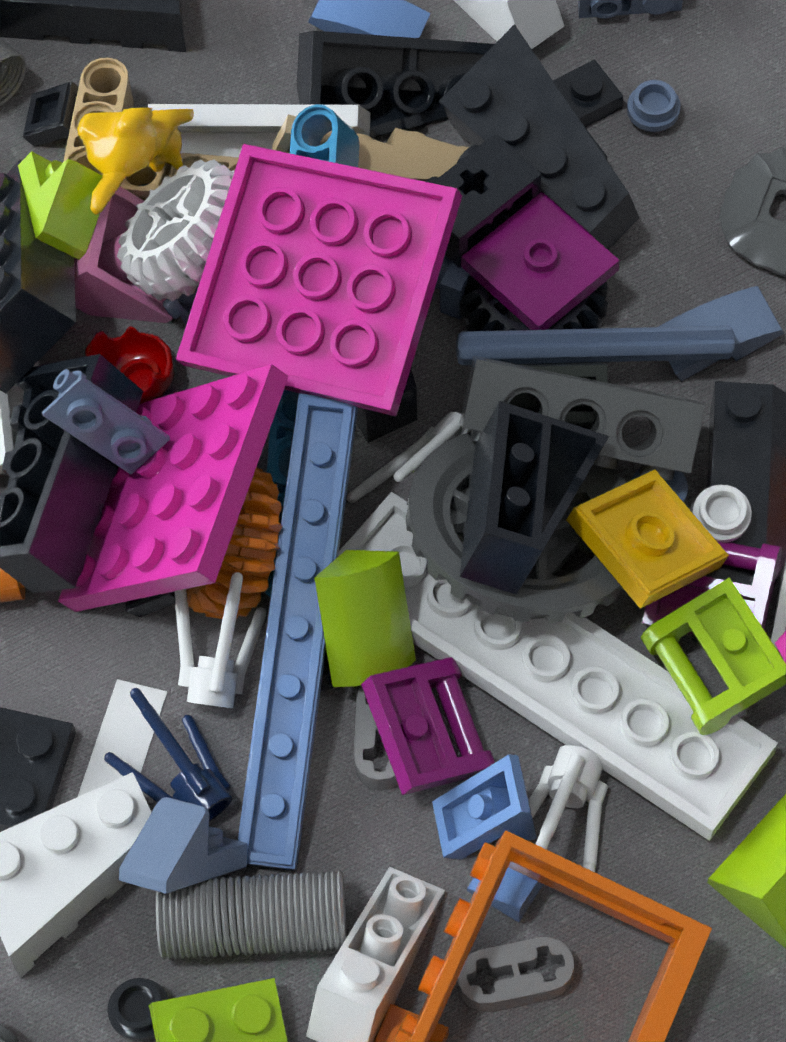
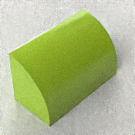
[314,550,416,687]

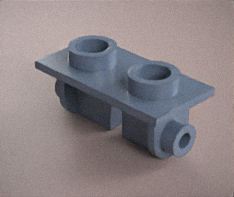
[42,369,170,474]

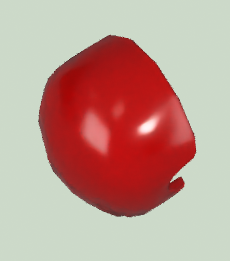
[85,326,175,404]

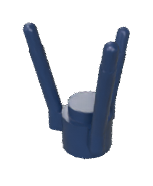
[104,688,232,822]

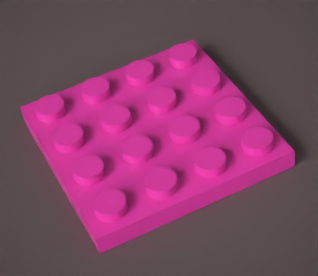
[176,144,462,416]
[58,364,289,612]

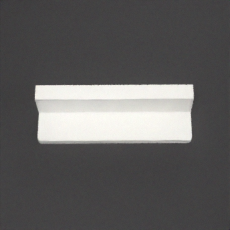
[148,104,370,157]

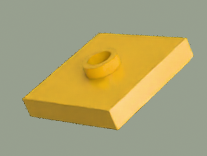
[566,470,729,609]

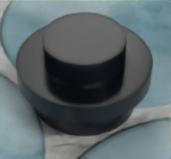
[107,978,168,1041]

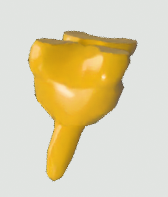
[77,108,194,215]

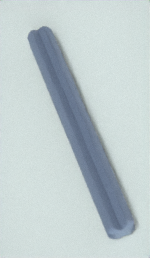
[456,326,735,365]

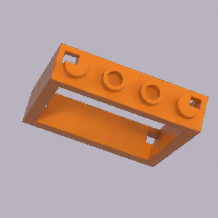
[394,830,712,1042]

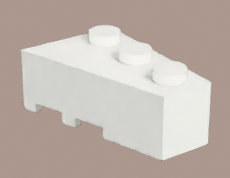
[0,772,152,978]

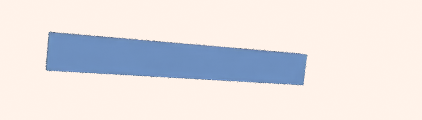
[238,394,358,871]

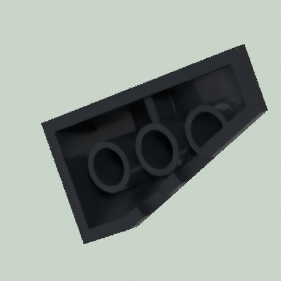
[297,31,494,139]
[705,381,786,593]

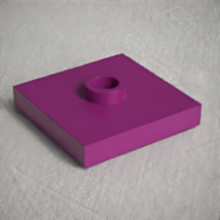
[461,192,620,330]

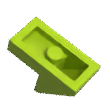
[18,151,102,260]

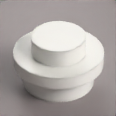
[692,485,752,542]

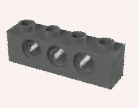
[459,356,705,480]

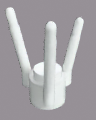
[346,412,471,503]
[175,572,267,708]
[529,745,608,872]

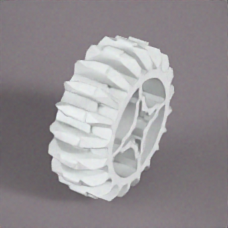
[117,159,234,301]

